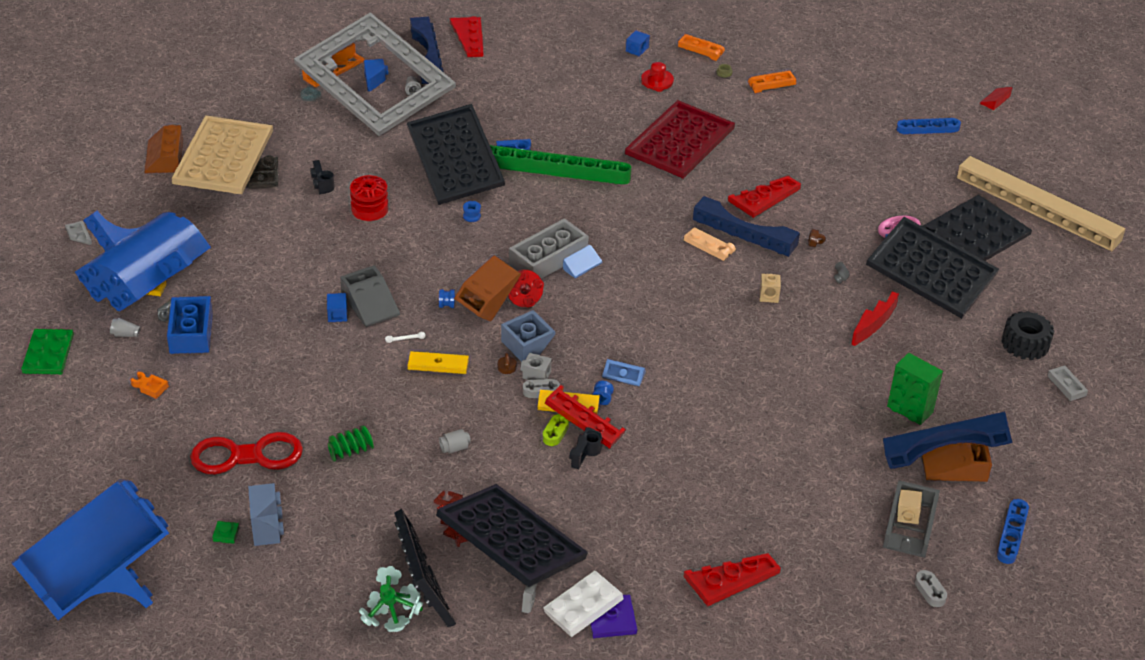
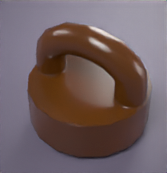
[808,229,826,247]
[497,353,517,374]

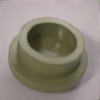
[716,64,733,78]

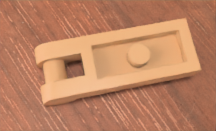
[684,227,736,261]

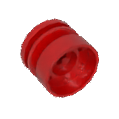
[350,175,389,221]

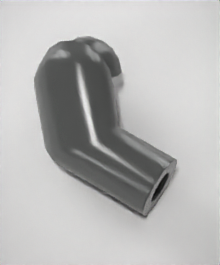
[834,262,850,283]
[157,300,171,322]

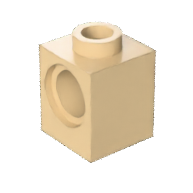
[760,274,781,303]
[897,490,922,524]

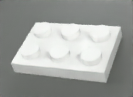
[543,571,624,637]

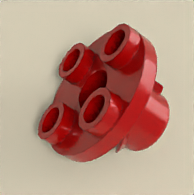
[641,62,674,92]
[508,270,544,307]

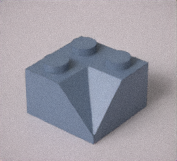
[501,310,555,362]
[248,483,284,546]

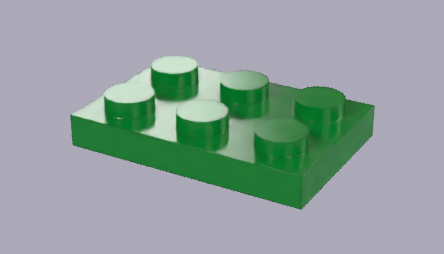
[21,329,74,374]

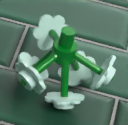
[359,566,423,632]

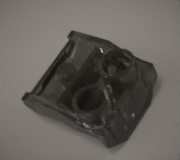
[245,155,279,189]

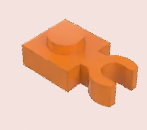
[130,372,169,399]

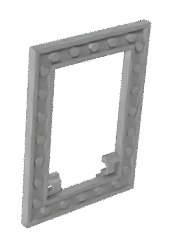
[294,12,456,136]

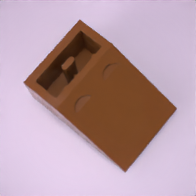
[454,255,521,322]
[922,443,992,482]

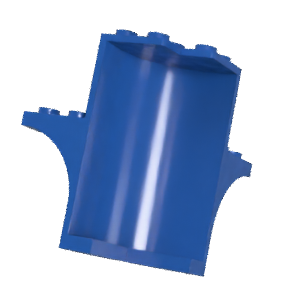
[75,210,211,312]
[11,479,169,620]

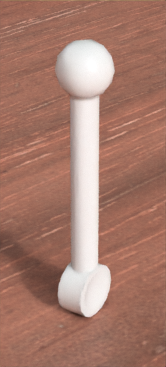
[385,332,425,343]

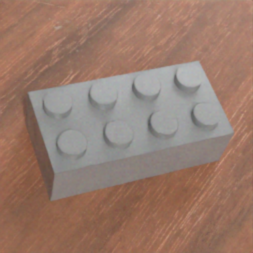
[509,218,589,279]

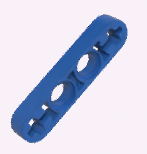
[896,118,961,134]
[997,499,1029,564]

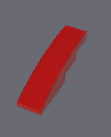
[851,291,899,346]

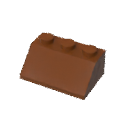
[144,125,183,173]

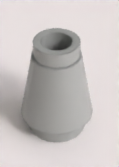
[405,76,421,95]
[110,318,140,337]

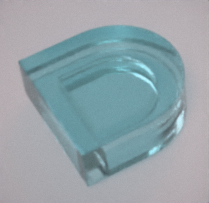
[301,86,321,101]

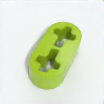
[543,414,569,446]

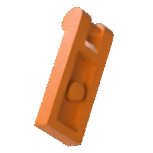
[678,34,725,61]
[748,71,796,93]

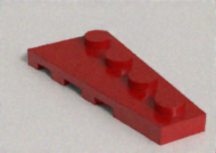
[449,16,483,57]
[728,176,801,218]
[683,553,781,607]

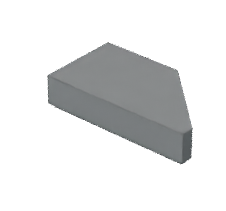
[65,221,92,245]
[522,584,537,613]

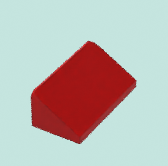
[980,87,1012,110]

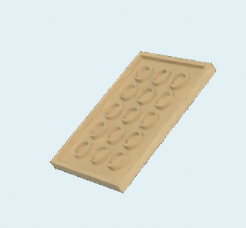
[172,116,273,194]

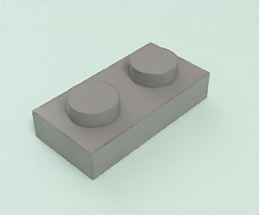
[1047,366,1088,401]

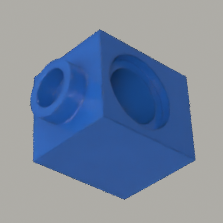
[626,30,650,56]
[327,293,347,322]

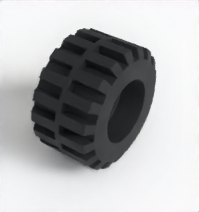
[1001,311,1054,360]

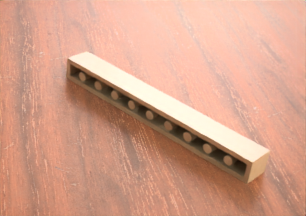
[957,156,1126,251]

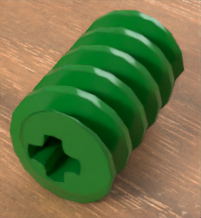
[328,425,374,462]

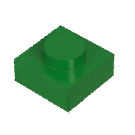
[212,521,239,544]

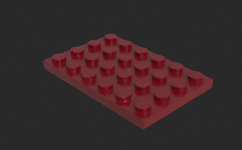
[625,100,735,179]

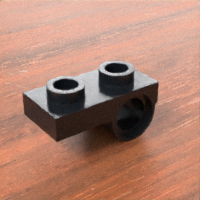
[310,160,335,195]
[569,427,602,470]

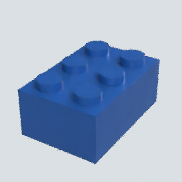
[167,296,213,354]

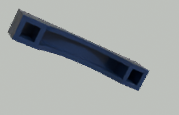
[410,16,444,84]
[693,196,800,257]
[883,411,1013,469]

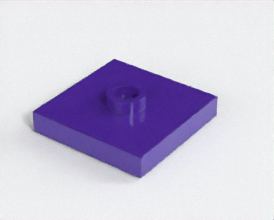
[590,595,637,638]

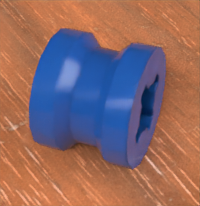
[463,201,481,222]
[439,289,455,308]
[592,380,614,405]

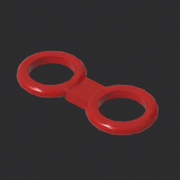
[190,432,303,475]

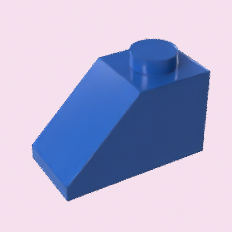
[364,59,388,91]

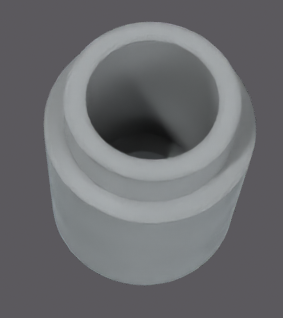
[439,429,471,454]

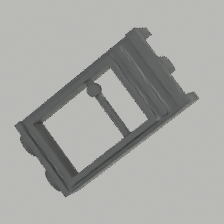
[883,480,940,558]

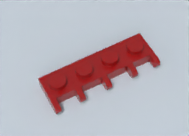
[544,385,626,449]

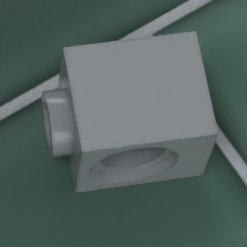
[520,353,552,380]

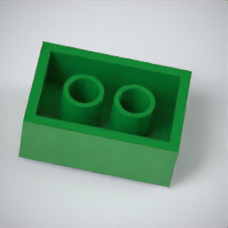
[887,353,943,425]

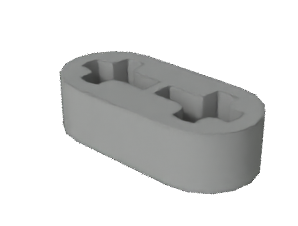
[523,379,560,398]
[915,570,947,607]

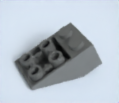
[340,265,400,327]

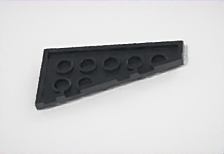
[394,508,456,627]

